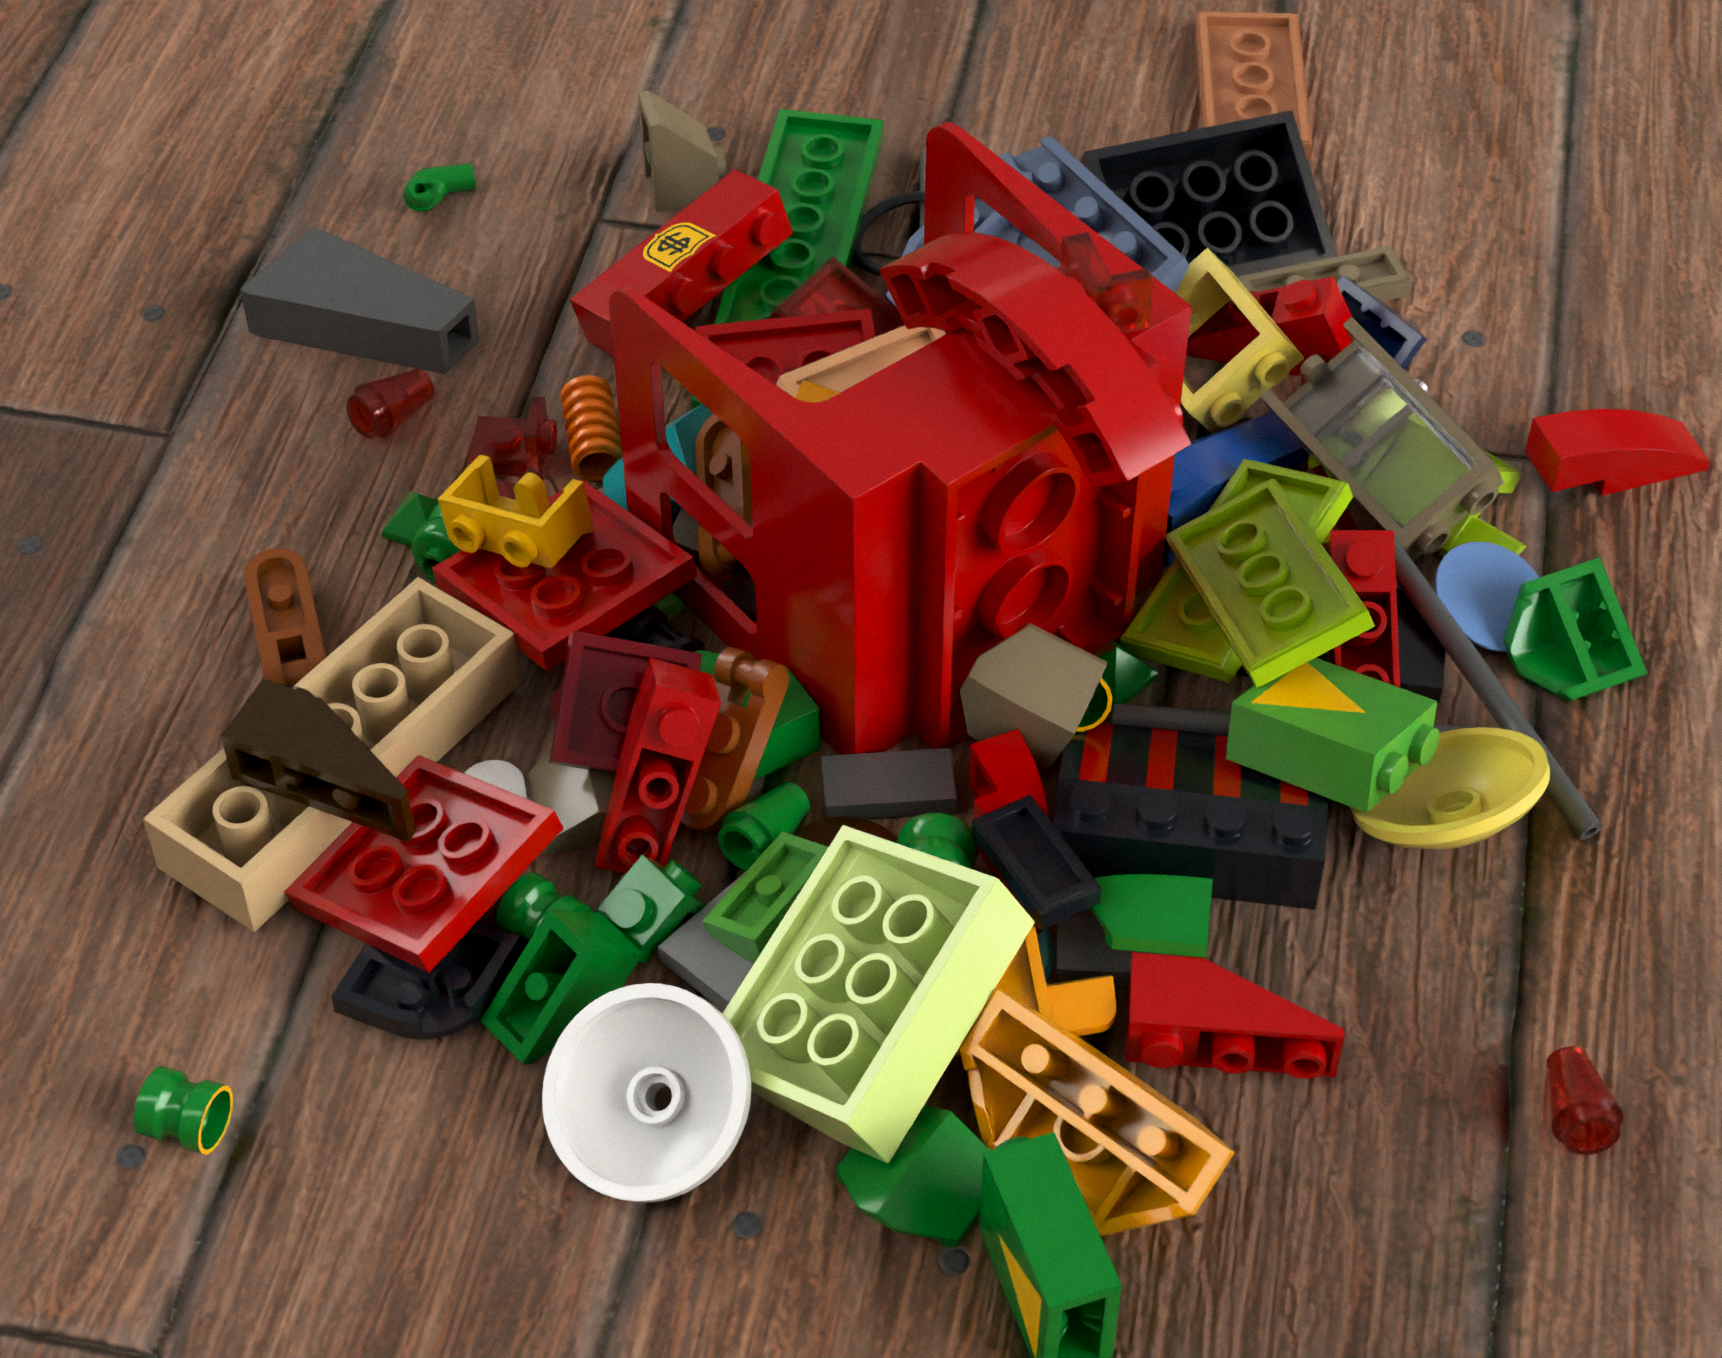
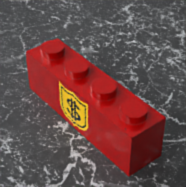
[569,169,793,356]

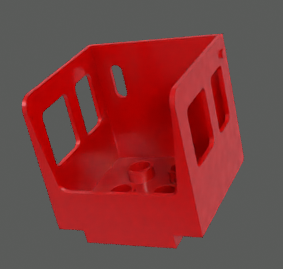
[609,122,1192,755]

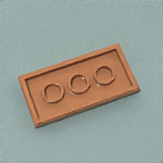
[1194,12,1312,159]

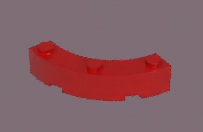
[879,233,1192,488]

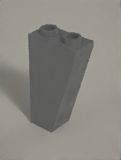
[240,226,480,374]

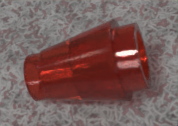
[346,368,435,439]
[1546,1046,1623,1155]

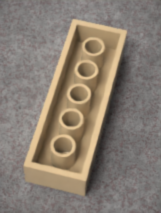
[143,577,521,932]

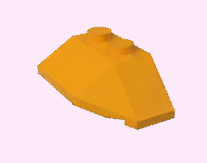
[959,989,1235,1236]

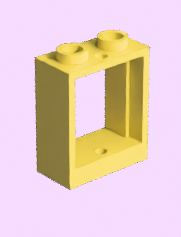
[1175,247,1304,433]

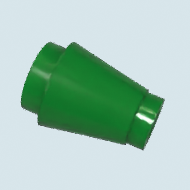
[718,782,810,870]

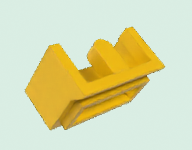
[438,455,594,569]

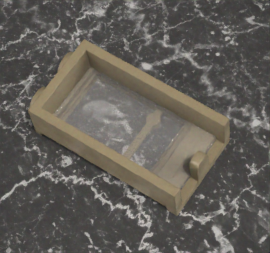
[1261,317,1504,561]

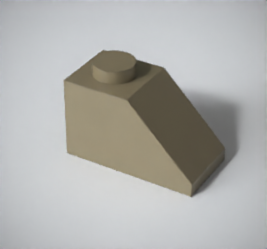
[638,90,726,212]

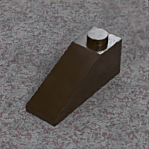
[220,678,415,842]

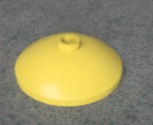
[1350,727,1550,850]

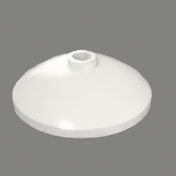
[542,983,751,1203]

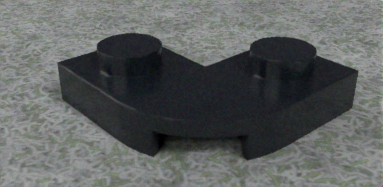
[331,921,522,1040]

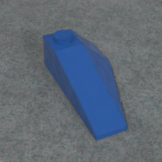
[1163,413,1309,568]

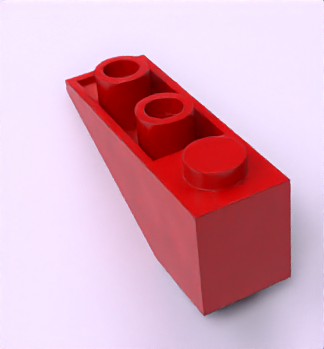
[1186,276,1352,376]
[1322,530,1400,688]
[594,658,721,874]
[1125,952,1345,1079]

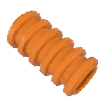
[560,375,622,482]

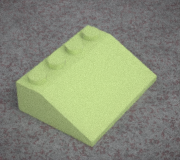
[722,825,1035,1164]

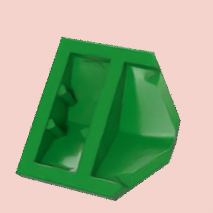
[1504,557,1648,702]
[1090,874,1213,958]
[836,1106,990,1248]

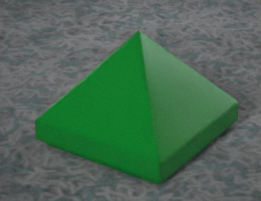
[381,491,439,546]
[1092,638,1159,710]

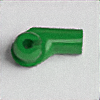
[403,163,476,212]

